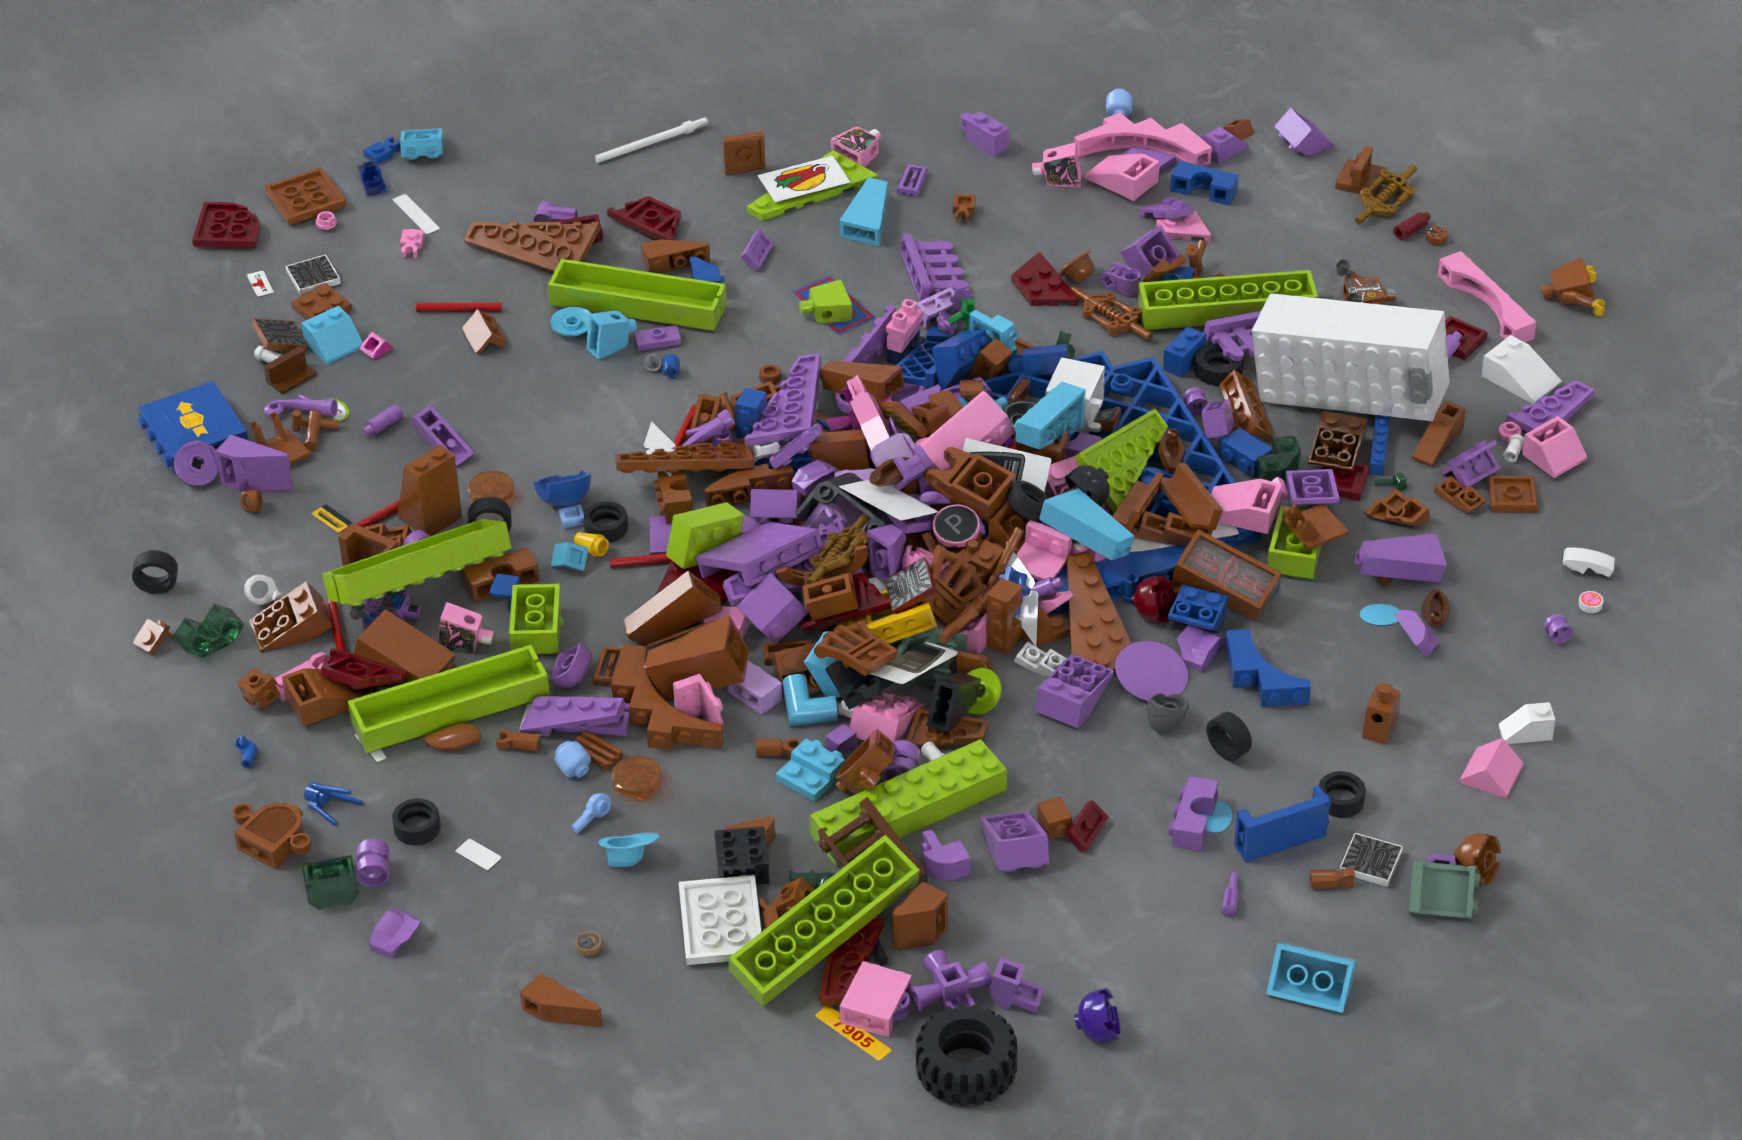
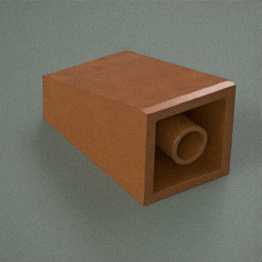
[397,445,462,536]
[354,609,455,686]
[644,615,749,701]

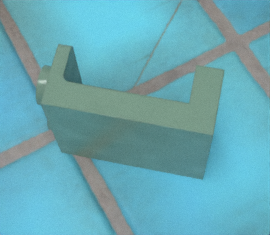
[1408,861,1480,918]

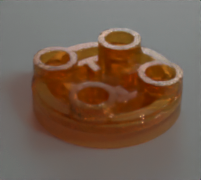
[468,471,514,502]
[612,756,662,800]

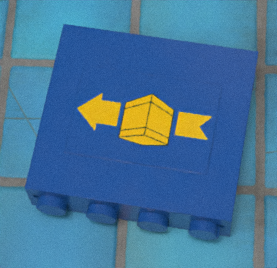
[137,381,248,475]

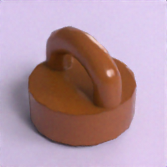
[240,490,263,513]

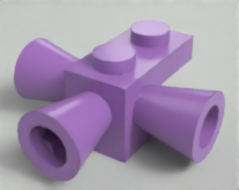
[910,950,992,1012]

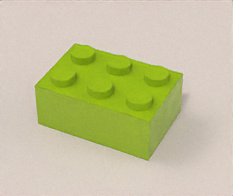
[666,502,745,569]
[1267,506,1322,579]
[509,584,562,654]

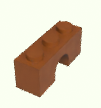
[654,470,693,524]
[462,547,539,602]
[986,578,1022,655]

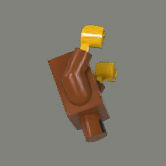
[1541,257,1605,316]

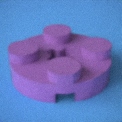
[174,440,219,487]

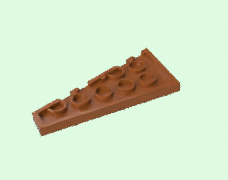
[464,222,601,273]
[615,438,754,473]
[1066,551,1131,674]

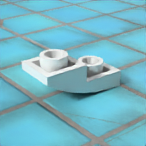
[1563,548,1615,577]
[1014,642,1066,677]

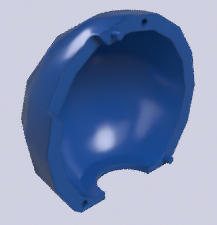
[533,470,591,507]

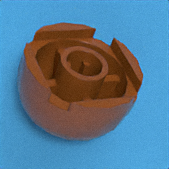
[1454,833,1501,885]

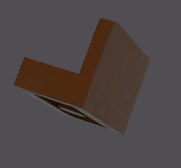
[264,346,317,394]

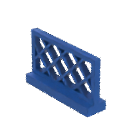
[896,340,941,389]

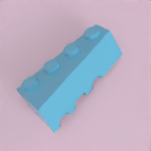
[1014,382,1086,450]

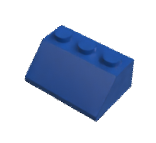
[932,330,990,390]

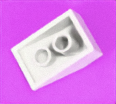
[1481,335,1562,405]

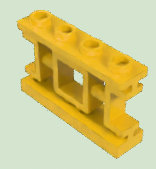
[836,590,937,644]

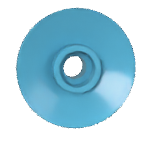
[550,307,592,336]

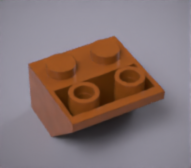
[770,643,822,700]
[892,881,948,950]

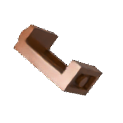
[338,523,398,566]

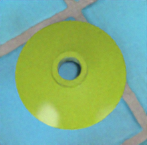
[967,668,1002,715]

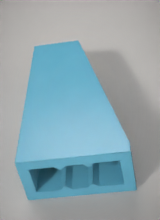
[839,177,888,247]
[1039,488,1134,560]

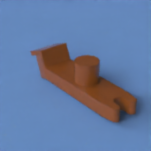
[948,533,990,573]

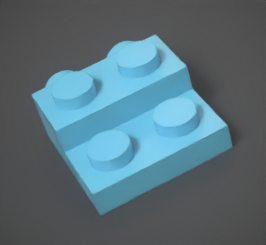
[400,128,443,160]
[970,310,1018,356]
[776,739,845,802]

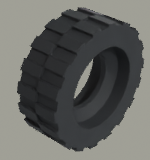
[1194,343,1244,387]

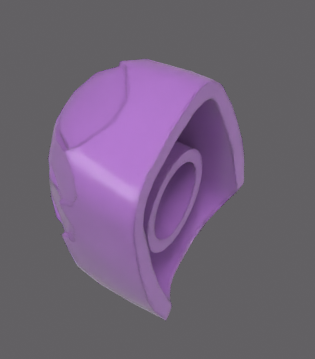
[551,642,592,688]

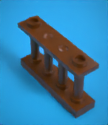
[818,797,928,916]

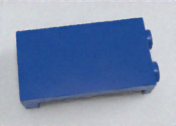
[1234,786,1331,863]

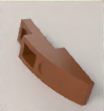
[705,464,794,507]

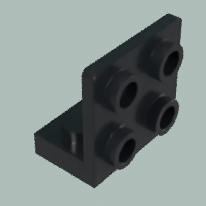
[825,660,895,710]
[714,826,770,885]

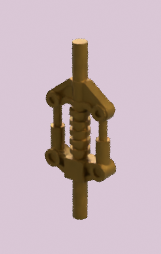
[1355,164,1417,225]
[806,514,869,584]

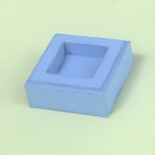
[558,504,584,529]

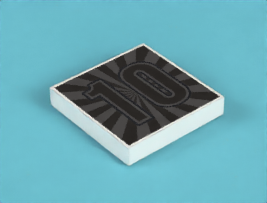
[285,254,341,296]
[1339,833,1403,887]

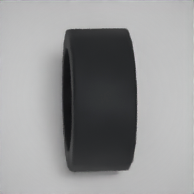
[1006,480,1049,522]
[468,497,512,533]
[584,501,628,543]
[132,550,178,594]
[1206,711,1252,761]
[1319,771,1366,818]
[392,798,441,845]

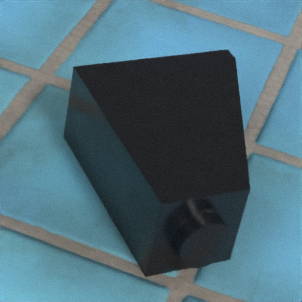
[926,672,981,733]

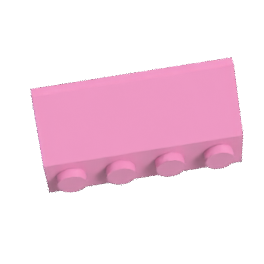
[920,391,1015,471]

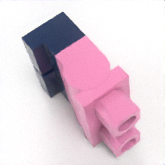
[886,299,925,365]

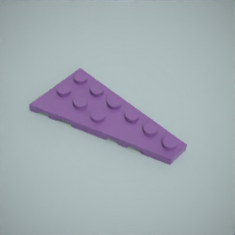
[744,353,822,446]

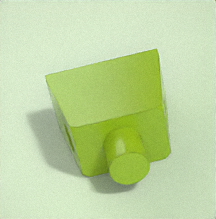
[799,280,852,323]

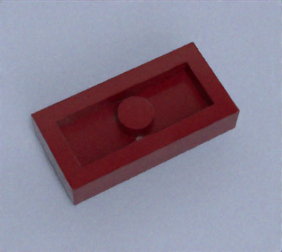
[1064,799,1109,852]

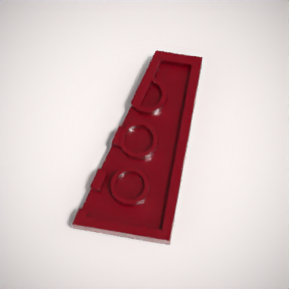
[819,918,885,1006]

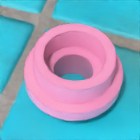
[316,211,337,230]
[1498,422,1521,442]

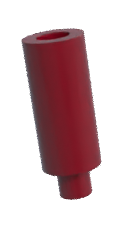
[1393,212,1431,240]

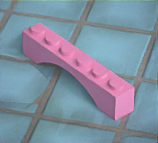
[1438,251,1537,342]

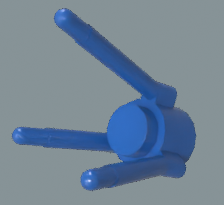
[304,782,363,825]

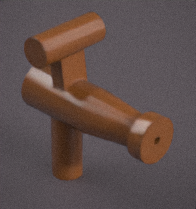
[1186,240,1207,279]
[291,410,339,451]

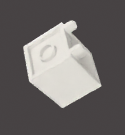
[1046,357,1105,434]

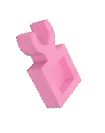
[400,229,425,259]

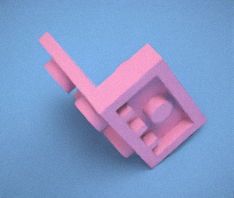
[1016,520,1072,581]
[673,674,724,728]

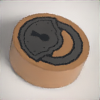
[576,931,602,957]

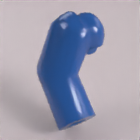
[234,735,258,769]

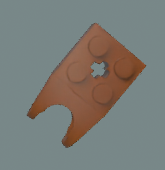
[925,447,1016,522]

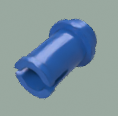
[1121,572,1139,603]

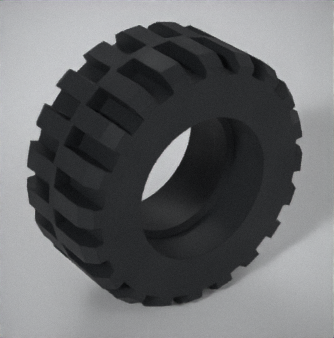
[916,1004,1017,1107]

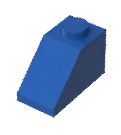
[690,257,725,284]

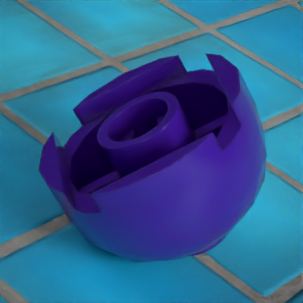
[1075,988,1121,1043]

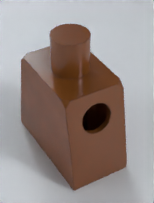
[1362,683,1400,745]

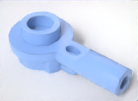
[571,793,611,834]

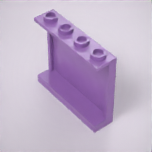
[696,522,823,586]

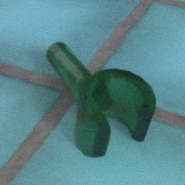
[1374,472,1407,491]

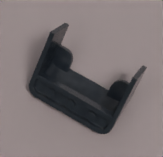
[795,473,907,574]

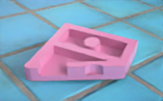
[1156,211,1211,242]

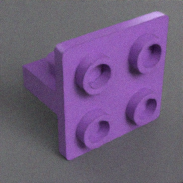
[1441,440,1500,488]

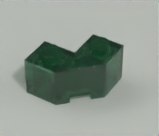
[1256,435,1301,486]
[172,604,245,658]

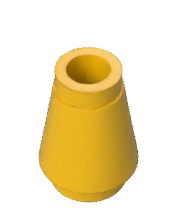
[574,532,609,557]

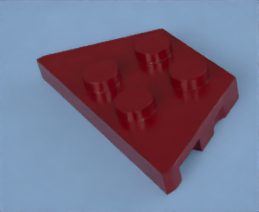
[607,196,681,240]
[1011,252,1078,306]
[801,572,892,633]
[321,648,408,689]

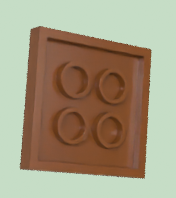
[264,167,347,226]

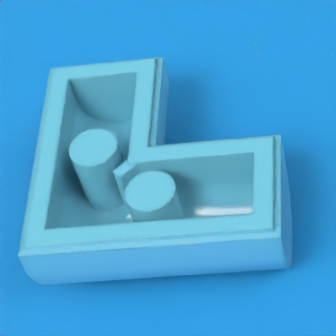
[783,674,838,727]

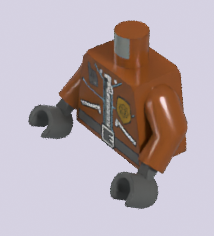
[1336,259,1396,305]

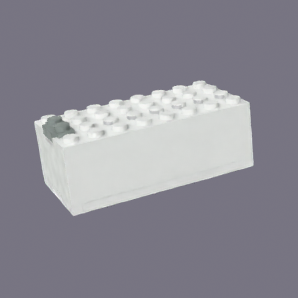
[1252,293,1450,421]

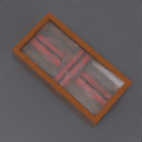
[1172,529,1281,622]

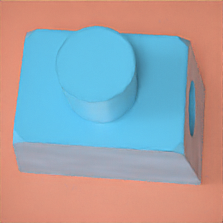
[586,310,637,360]

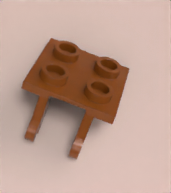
[250,412,311,465]
[1284,504,1349,550]

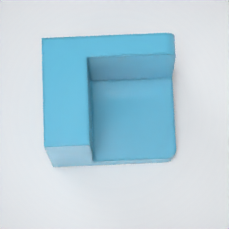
[551,542,588,571]

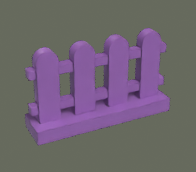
[900,233,969,301]
[1204,311,1261,361]

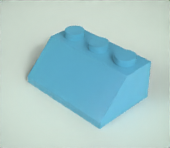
[1266,942,1358,1013]

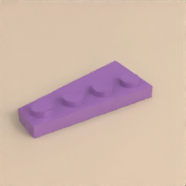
[843,304,896,364]
[1506,380,1595,432]
[519,696,626,734]

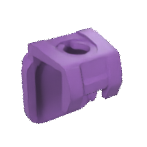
[871,433,932,490]

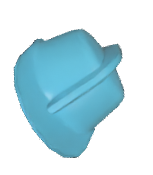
[598,833,659,867]

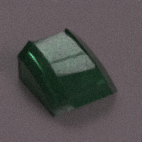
[301,855,359,910]

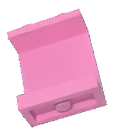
[840,961,912,1037]

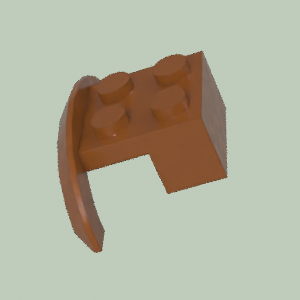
[776,545,868,621]

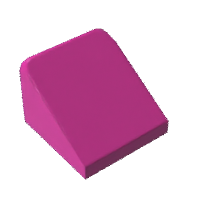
[359,332,393,360]

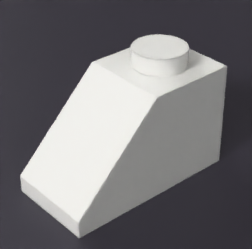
[1499,702,1555,744]

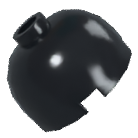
[1064,465,1110,507]

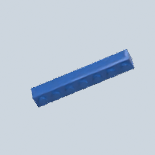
[1369,415,1390,476]

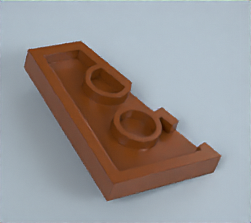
[906,708,988,748]

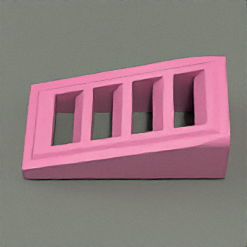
[1038,591,1073,615]

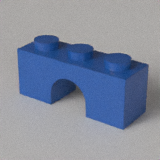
[1170,161,1239,205]

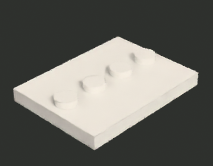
[679,875,761,965]

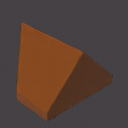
[957,651,995,674]

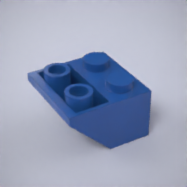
[1168,585,1228,632]

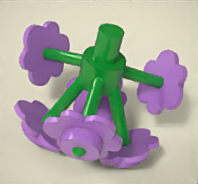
[937,288,976,338]

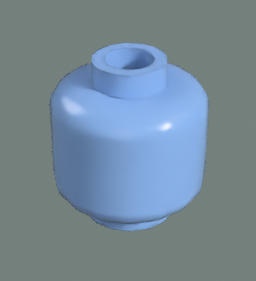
[1106,89,1133,118]
[554,741,591,778]

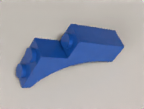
[1225,629,1311,707]

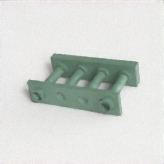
[874,614,967,687]

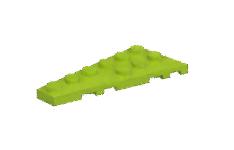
[747,150,878,221]
[1074,409,1168,513]

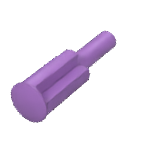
[1221,872,1239,917]

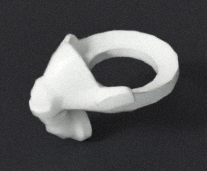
[244,574,285,606]

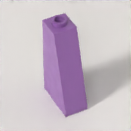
[1355,534,1447,583]

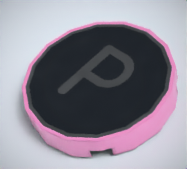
[933,504,980,548]

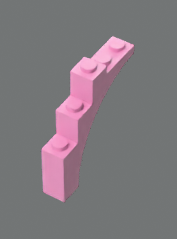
[1074,112,1212,166]

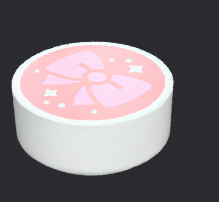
[1578,591,1603,613]

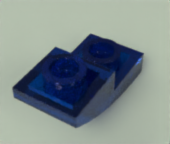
[357,161,387,196]

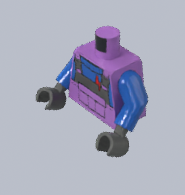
[350,590,421,629]

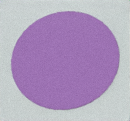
[1115,641,1188,701]

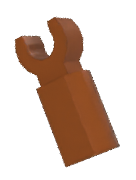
[496,729,541,753]
[756,738,798,758]
[1310,868,1355,889]
[759,896,780,929]

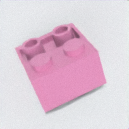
[1522,416,1587,478]

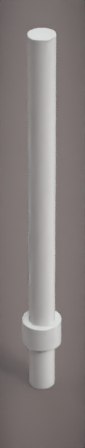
[595,117,708,163]

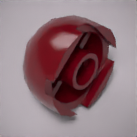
[1132,575,1175,623]

